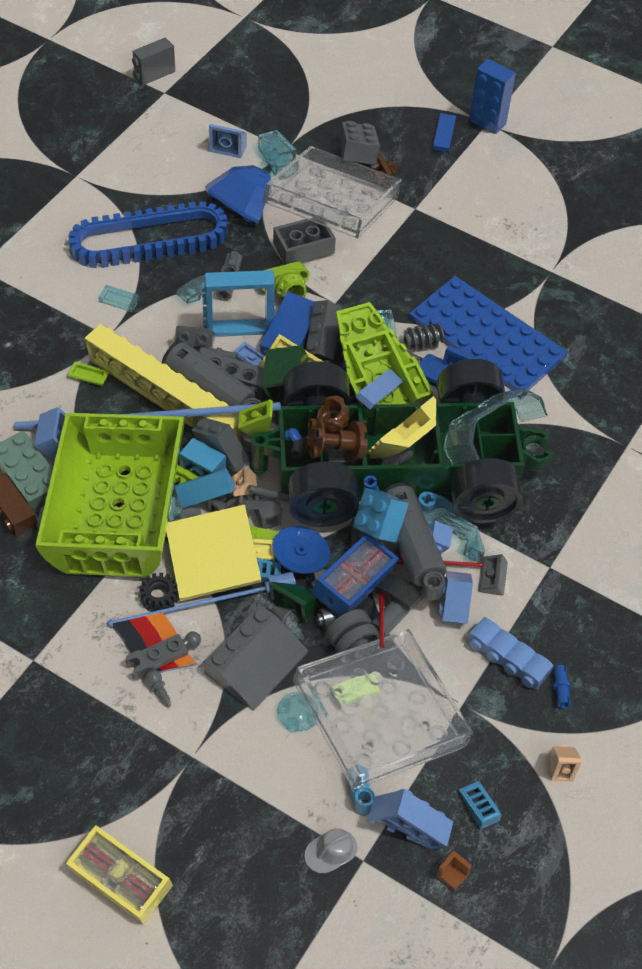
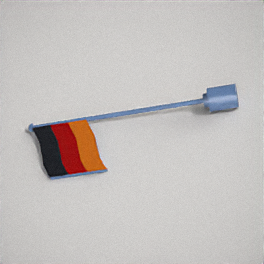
[108,572,296,673]

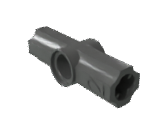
[216,251,243,301]

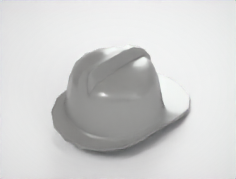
[305,828,357,873]

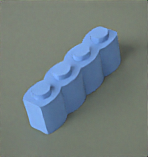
[468,617,553,690]

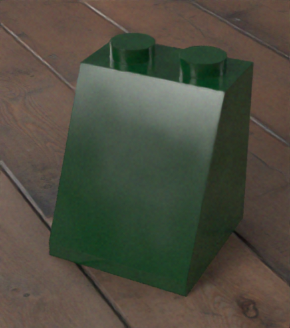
[262,345,308,406]

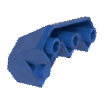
[205,165,271,223]

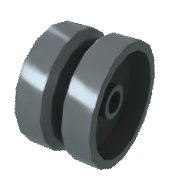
[326,609,380,662]

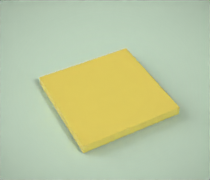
[166,505,262,601]

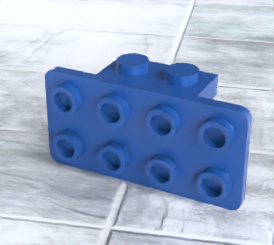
[419,346,479,385]

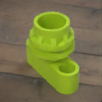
[262,262,310,300]

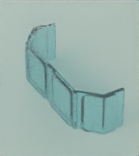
[444,388,548,465]

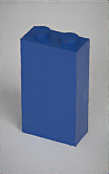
[260,292,314,355]

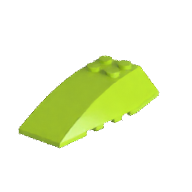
[335,302,434,405]

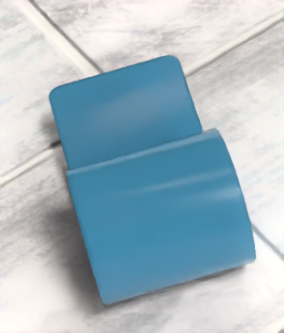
[418,492,455,519]

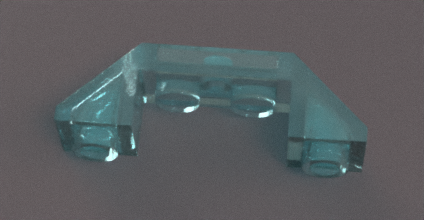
[423,508,485,563]

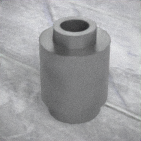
[316,607,339,630]

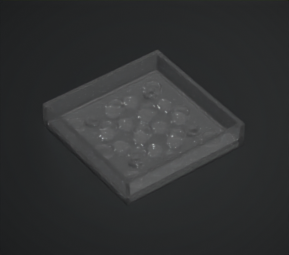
[263,146,402,239]
[293,629,474,790]

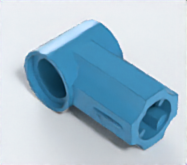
[346,766,375,816]

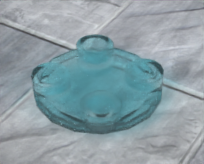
[277,691,321,733]

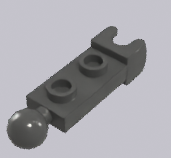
[126,631,201,680]

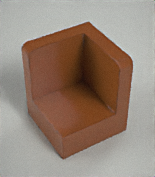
[436,851,472,892]

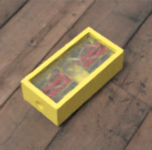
[66,825,173,925]

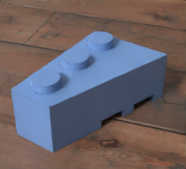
[367,789,453,850]

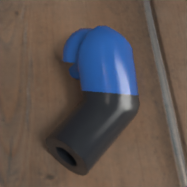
[284,428,304,457]

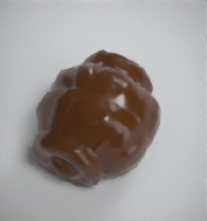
[317,396,349,434]

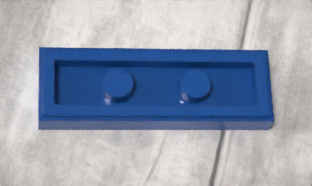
[433,113,456,153]

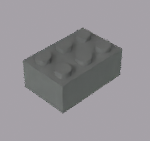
[338,121,380,165]
[273,215,336,265]

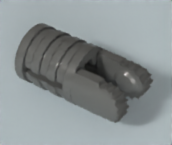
[376,449,414,465]

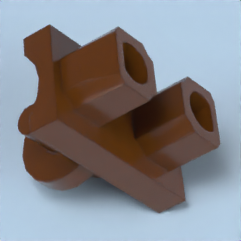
[368,154,398,187]

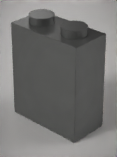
[132,37,175,85]
[191,418,249,472]

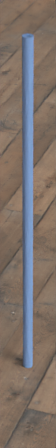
[14,402,281,430]

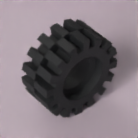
[140,573,178,612]

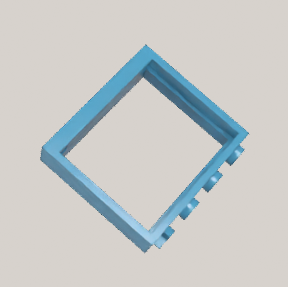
[202,270,275,337]

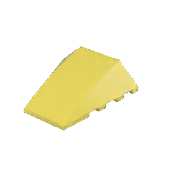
[367,396,436,459]

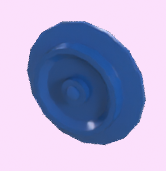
[272,526,330,574]

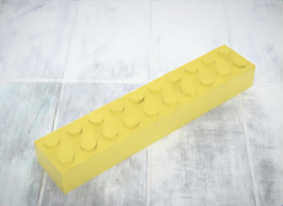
[85,324,242,443]

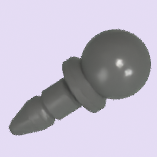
[145,670,171,707]

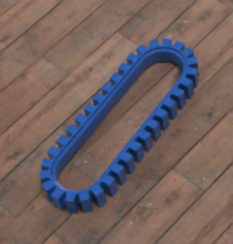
[68,202,227,268]

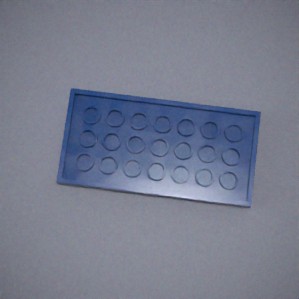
[409,276,568,397]

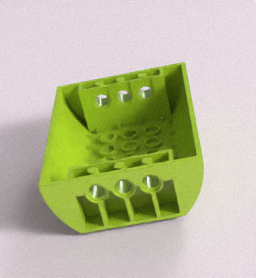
[35,413,184,577]

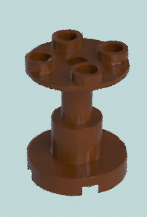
[303,418,368,462]

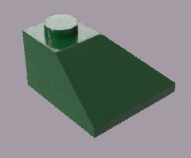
[269,582,320,624]

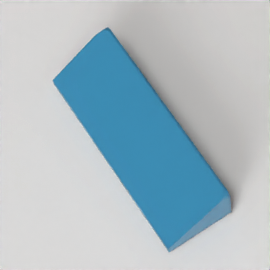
[175,468,235,508]

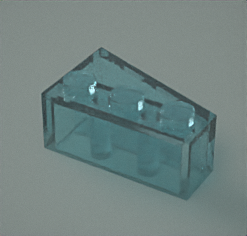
[258,130,298,180]

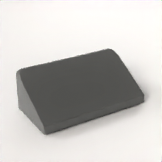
[479,554,508,595]

